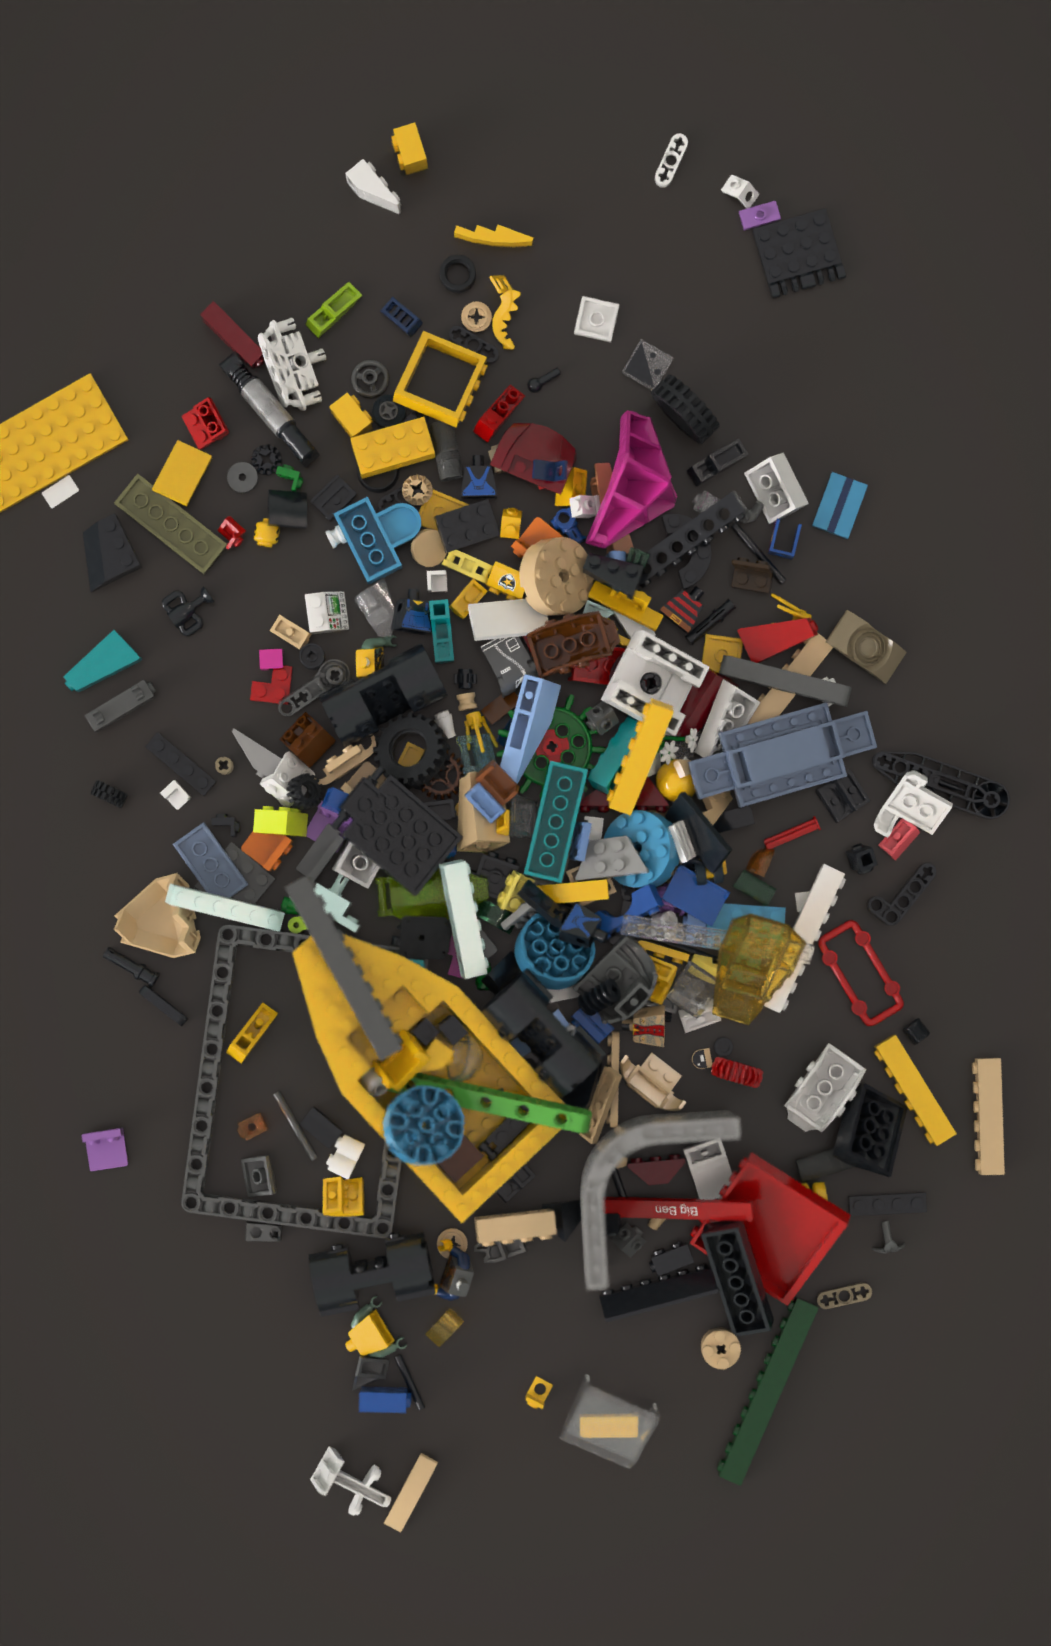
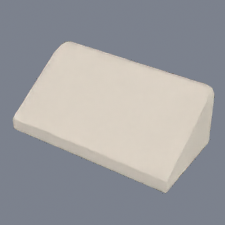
[678,999,722,1033]

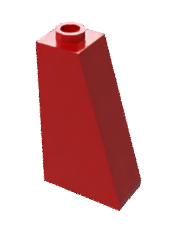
[737,618,818,663]

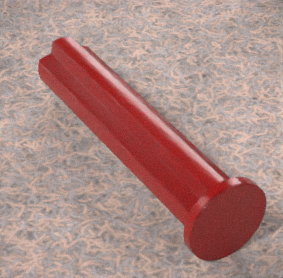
[764,816,821,850]

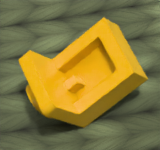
[500,508,522,539]

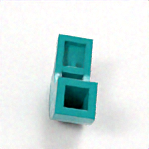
[429,599,454,663]

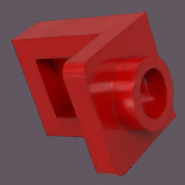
[217,515,246,550]

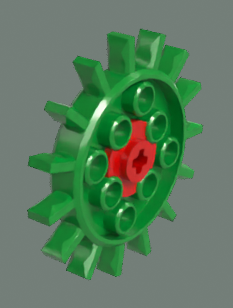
[496,694,607,801]

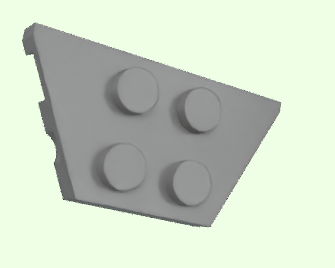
[575,836,649,882]

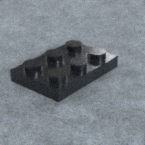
[434,499,500,553]

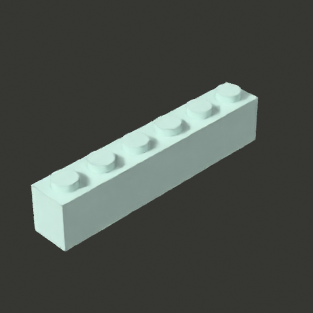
[439,859,489,979]
[165,883,285,932]

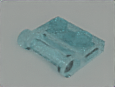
[456,733,496,776]

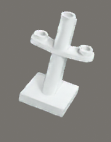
[310,1446,391,1515]

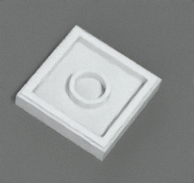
[574,296,620,342]

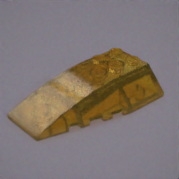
[712,913,806,1025]

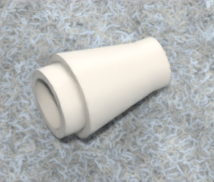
[434,710,456,739]

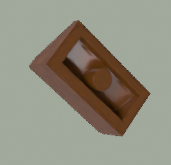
[481,692,518,726]

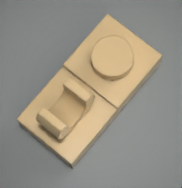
[270,614,312,650]

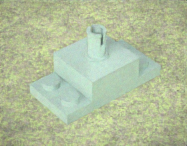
[314,874,361,933]

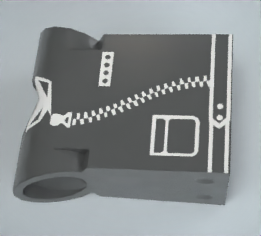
[480,637,539,698]

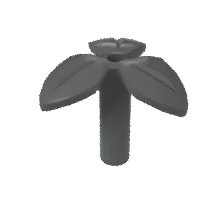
[872,1221,905,1254]

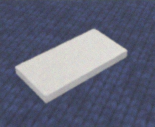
[468,599,548,641]

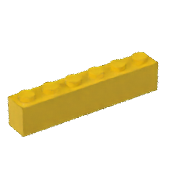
[607,698,674,815]
[874,1034,956,1146]

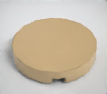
[411,529,447,567]

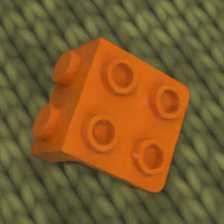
[511,517,564,559]
[241,832,293,872]

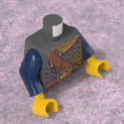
[434,1239,474,1301]

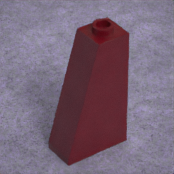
[200,301,265,369]
[676,668,739,737]

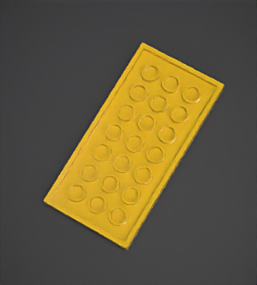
[0,373,128,513]

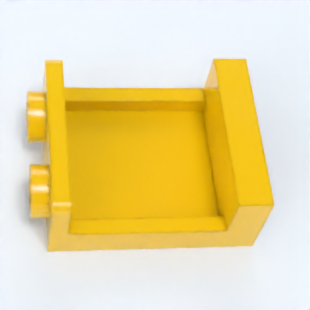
[372,1028,431,1092]

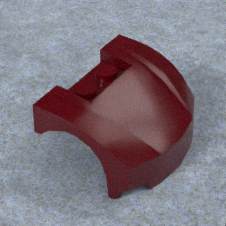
[490,423,577,495]

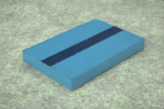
[812,472,868,539]

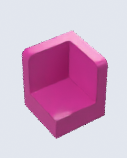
[259,649,284,671]

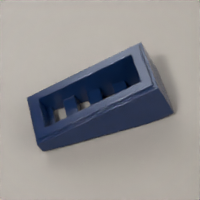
[381,297,423,337]

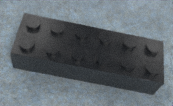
[701,1220,774,1337]

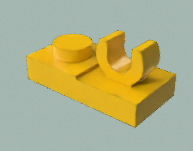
[449,578,487,619]

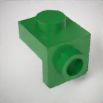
[276,464,303,492]

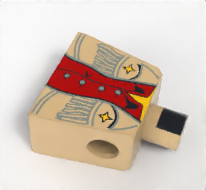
[622,1005,665,1047]

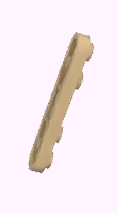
[606,1031,620,1128]

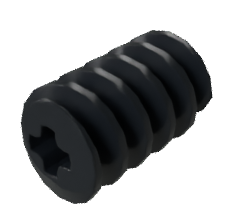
[578,978,621,1016]

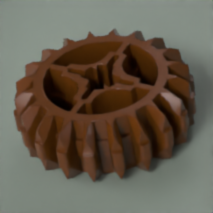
[419,751,467,800]

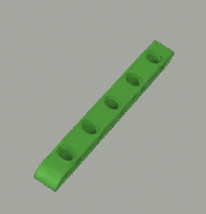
[387,1073,592,1133]

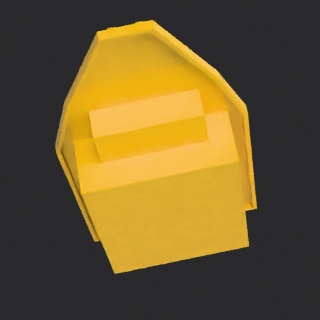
[292,934,567,1223]

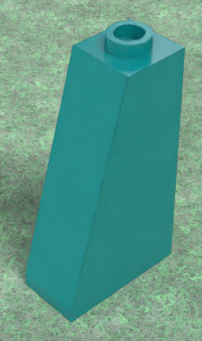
[63,630,142,692]

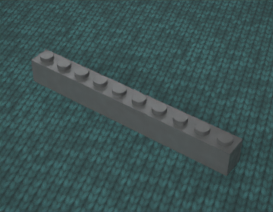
[284,876,403,1060]

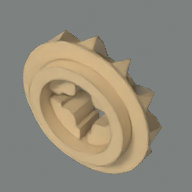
[461,302,492,333]
[402,474,433,505]
[437,1228,468,1259]

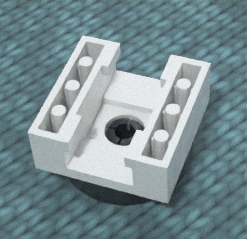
[601,631,710,736]

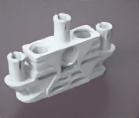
[258,317,326,411]

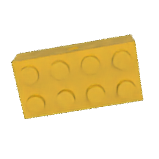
[350,417,435,479]

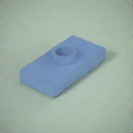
[465,782,505,823]

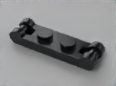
[477,1105,530,1162]

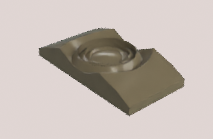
[826,610,907,684]

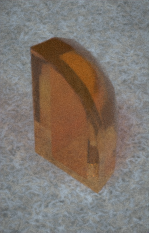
[745,848,775,877]

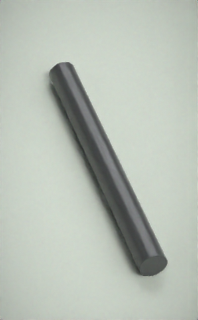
[273,1091,318,1161]

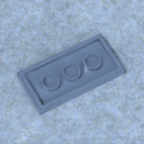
[173,822,249,898]

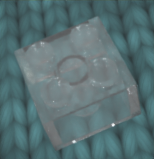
[666,960,721,1019]

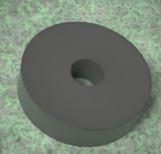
[227,462,258,493]

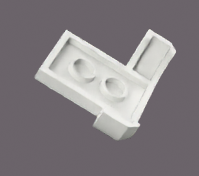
[874,770,953,838]

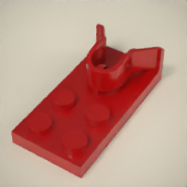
[568,647,647,685]

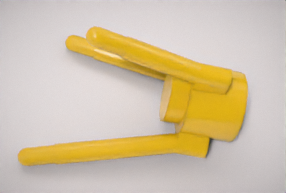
[771,593,812,624]
[464,711,498,753]

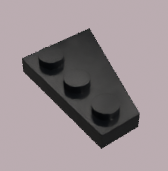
[583,553,644,601]

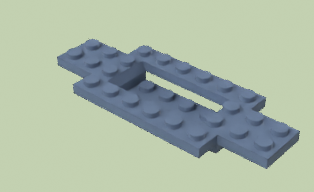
[688,702,877,808]

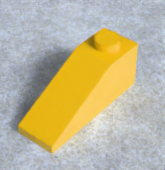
[226,1002,278,1064]

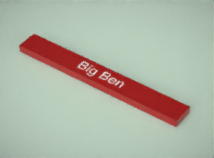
[603,1197,754,1221]

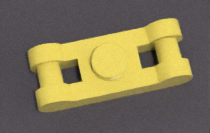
[442,550,493,585]

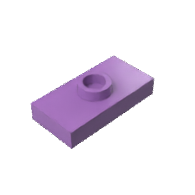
[739,201,781,230]

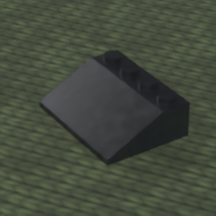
[833,1083,907,1177]

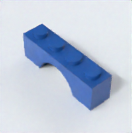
[595,884,664,940]

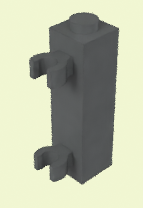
[85,680,156,733]

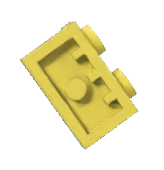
[497,870,535,913]

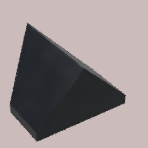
[542,1200,581,1242]

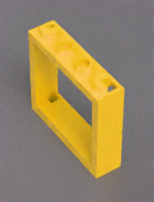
[393,331,488,428]

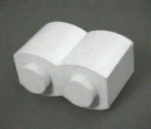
[326,1134,366,1179]

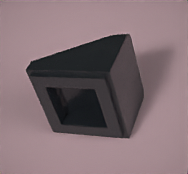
[603,1213,622,1236]

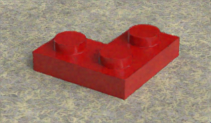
[250,665,293,705]

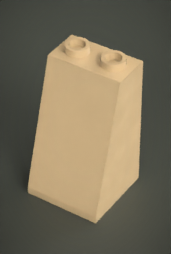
[457,772,510,853]

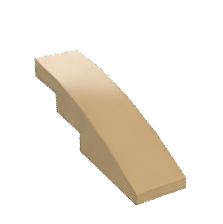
[384,1453,438,1532]

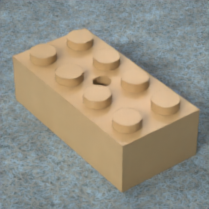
[474,1208,557,1246]

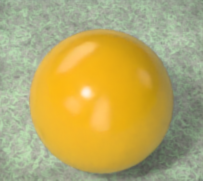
[656,759,696,802]

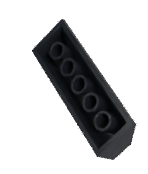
[599,1264,719,1323]

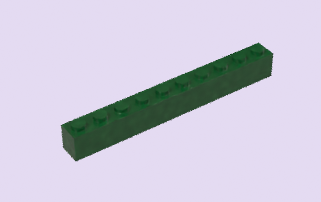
[717,1296,819,1486]

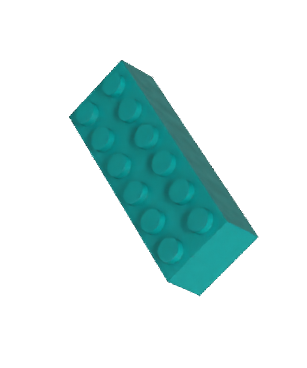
[524,761,588,883]

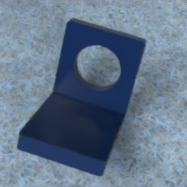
[532,459,567,482]

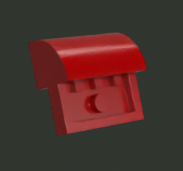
[181,397,229,450]

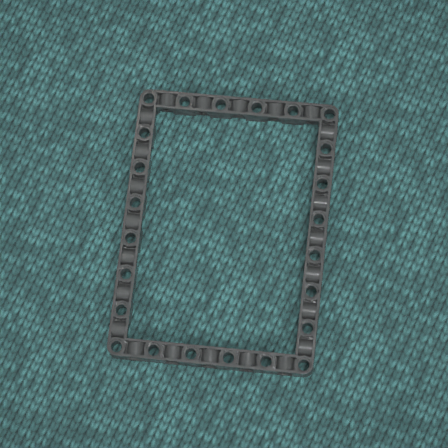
[181,925,429,1238]

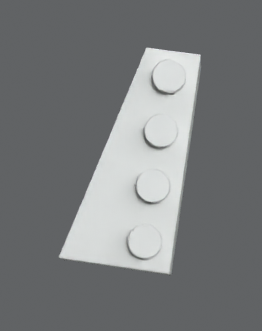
[695,679,760,757]

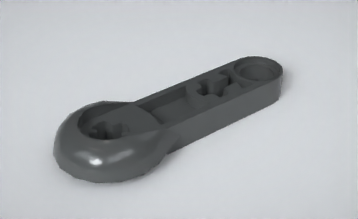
[278,659,350,716]

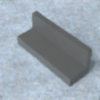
[296,823,346,882]

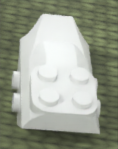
[784,1043,866,1132]

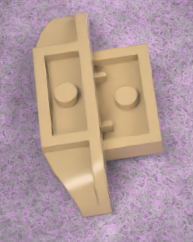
[314,735,376,785]
[620,1052,686,1111]

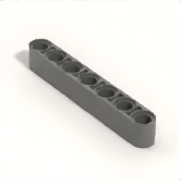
[719,655,852,707]

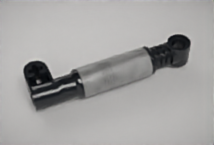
[219,352,320,468]

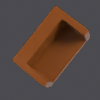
[475,759,519,806]

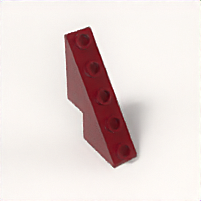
[579,777,670,813]

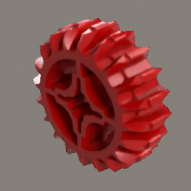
[711,1057,763,1088]

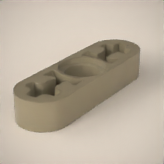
[816,1282,872,1309]

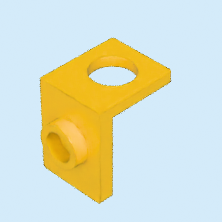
[525,1376,553,1409]

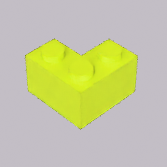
[253,806,308,837]

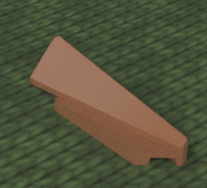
[590,463,634,555]

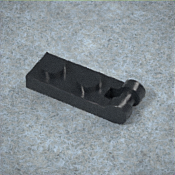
[517,879,569,928]

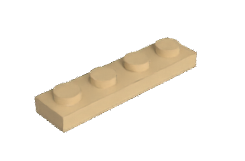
[579,1066,622,1144]

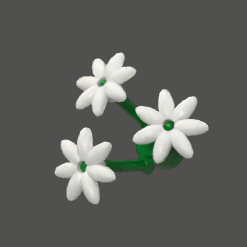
[657,728,698,765]

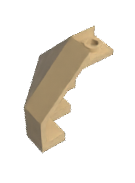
[114,873,201,958]

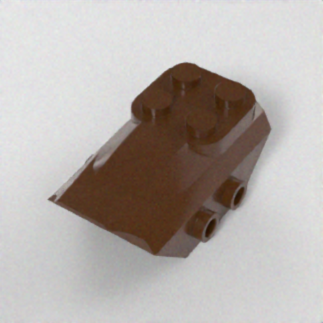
[526,611,620,678]

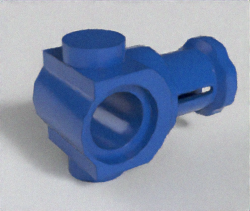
[550,508,586,544]

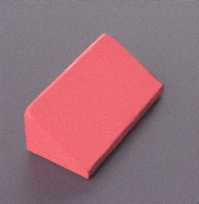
[878,818,920,860]

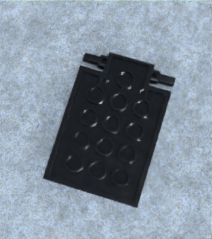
[331,766,463,897]

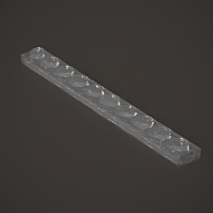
[620,914,814,964]

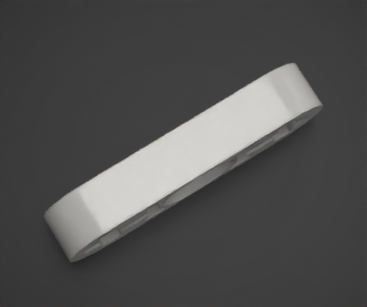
[655,134,688,187]

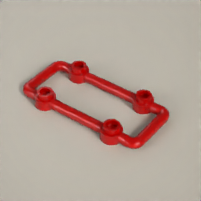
[818,920,904,1026]

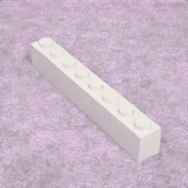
[758,864,846,1013]

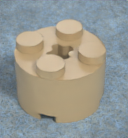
[701,1327,741,1370]

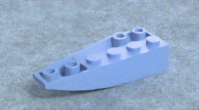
[500,674,561,784]

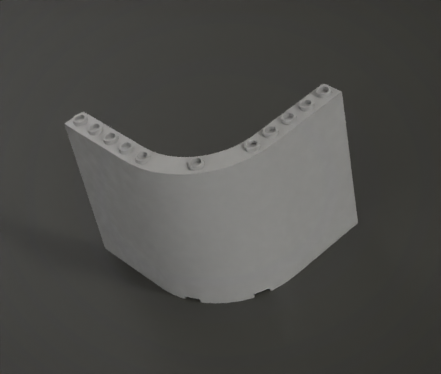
[580,1110,740,1289]

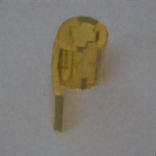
[426,1308,464,1347]

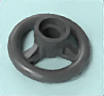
[351,360,389,398]

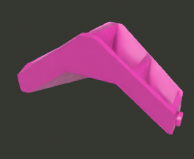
[586,410,677,549]

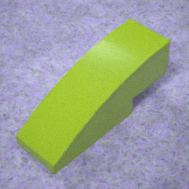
[305,282,362,338]

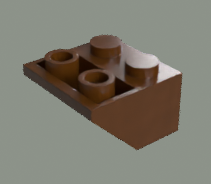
[280,712,336,768]

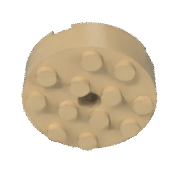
[520,537,594,616]

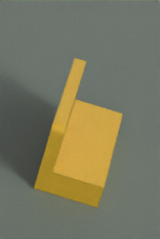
[555,467,588,507]

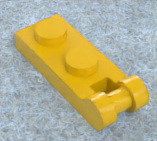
[638,940,690,964]

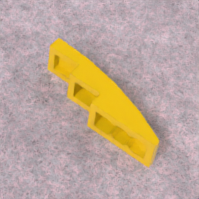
[454,225,534,247]
[537,879,609,903]

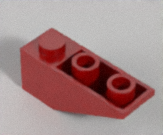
[473,384,525,443]

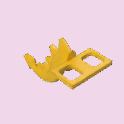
[489,275,521,350]

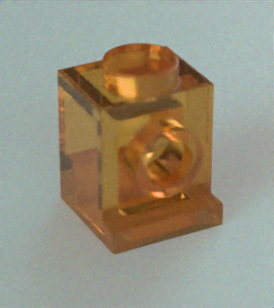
[237,1112,268,1141]

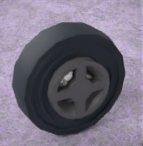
[372,394,406,428]

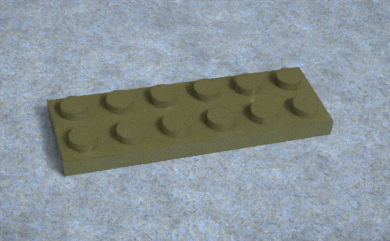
[114,473,228,575]

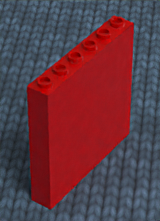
[689,1152,851,1306]

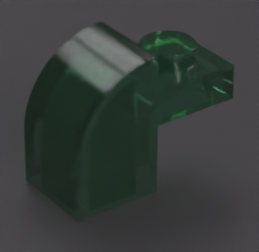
[476,896,515,935]

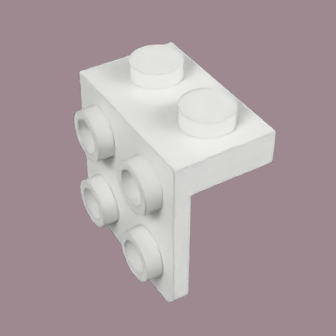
[260,751,315,807]

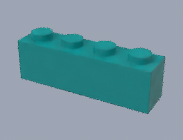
[587,717,638,794]

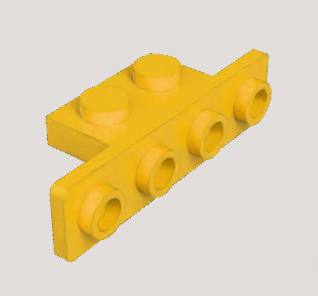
[588,581,663,631]

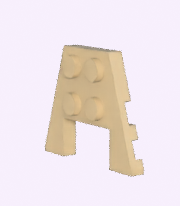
[673,759,733,825]

